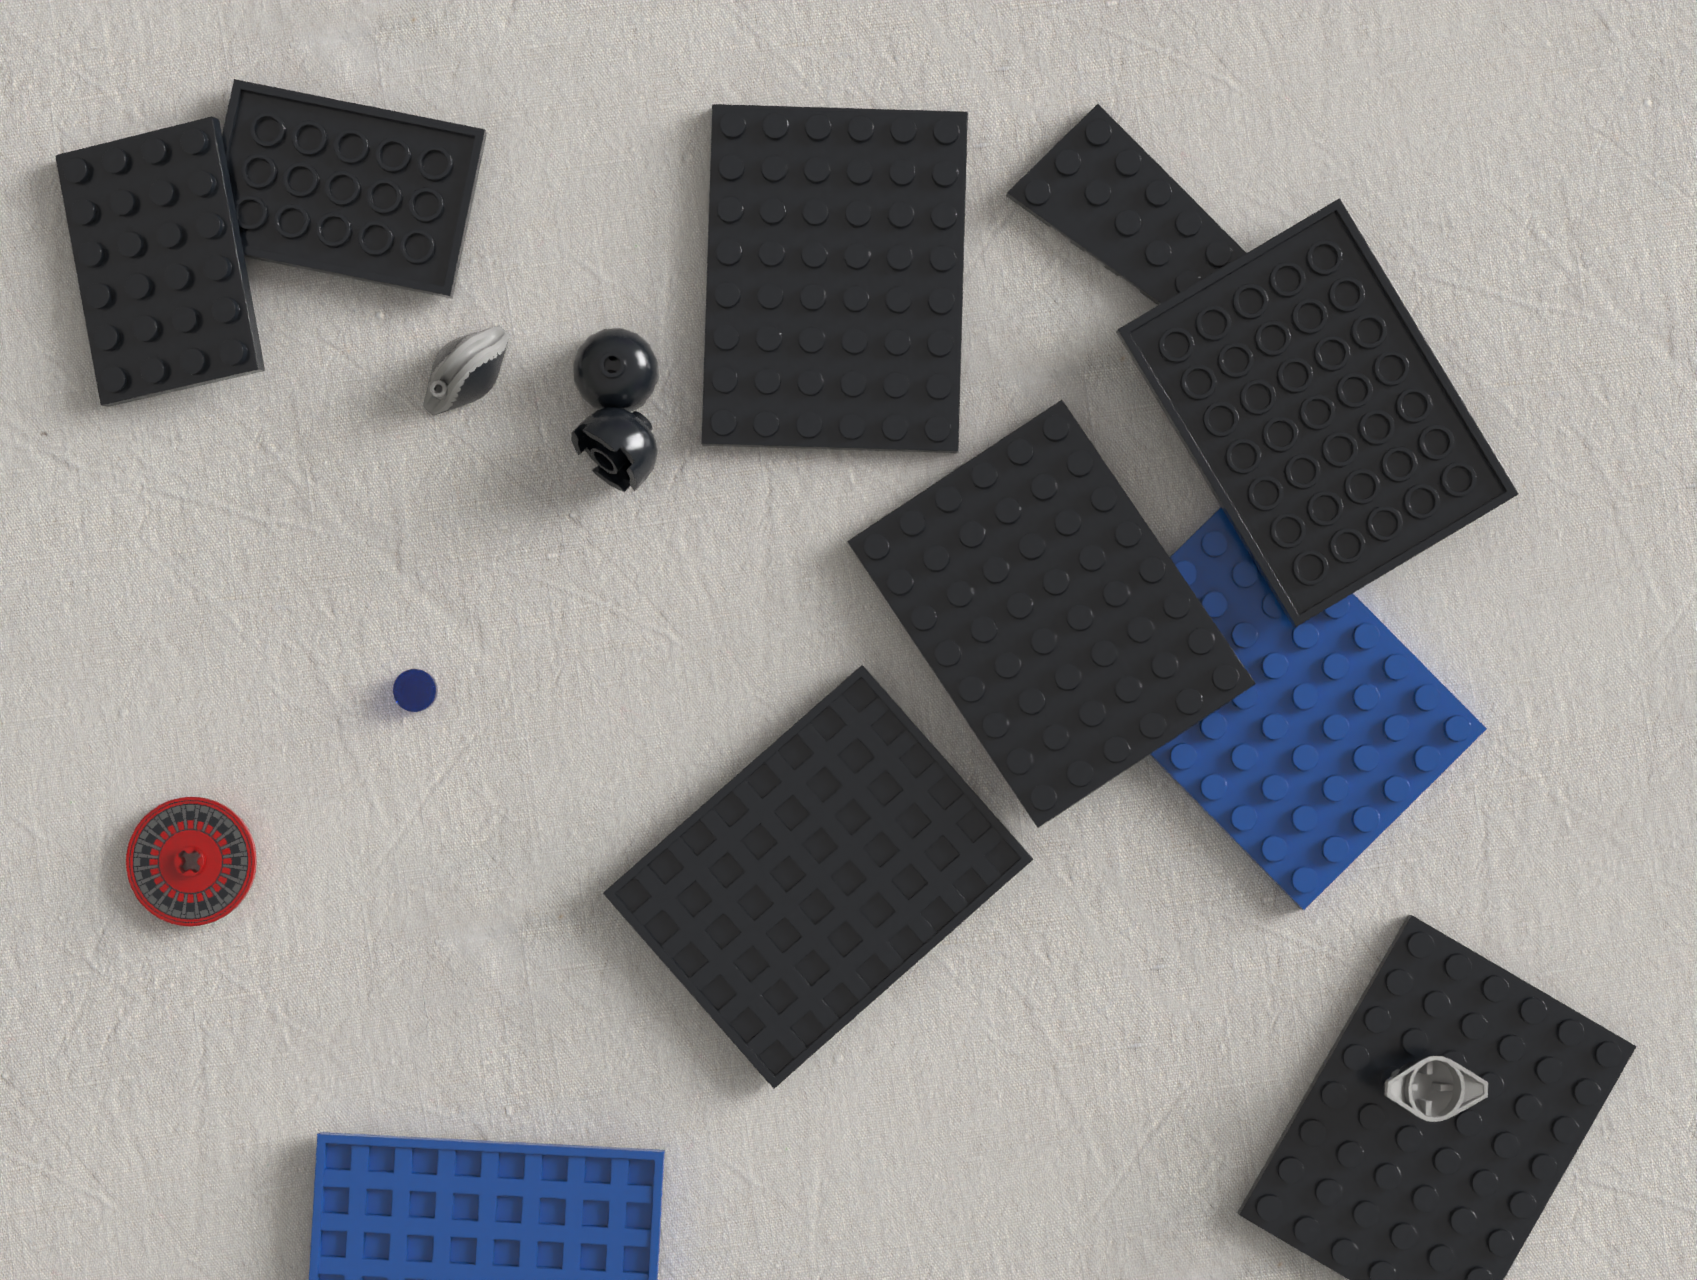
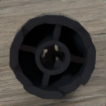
[573,328,659,412]
[571,407,658,492]

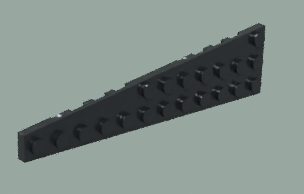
[1006,104,1246,305]

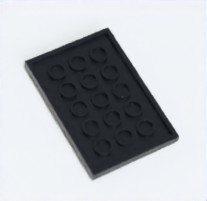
[222,79,487,299]
[55,116,265,407]

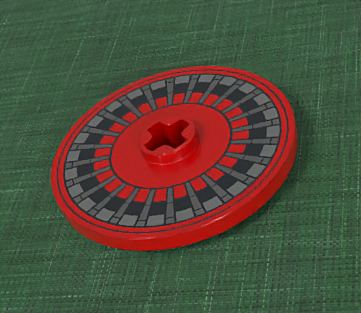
[126,797,257,926]

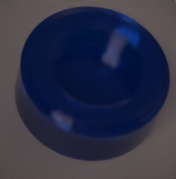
[393,669,438,712]

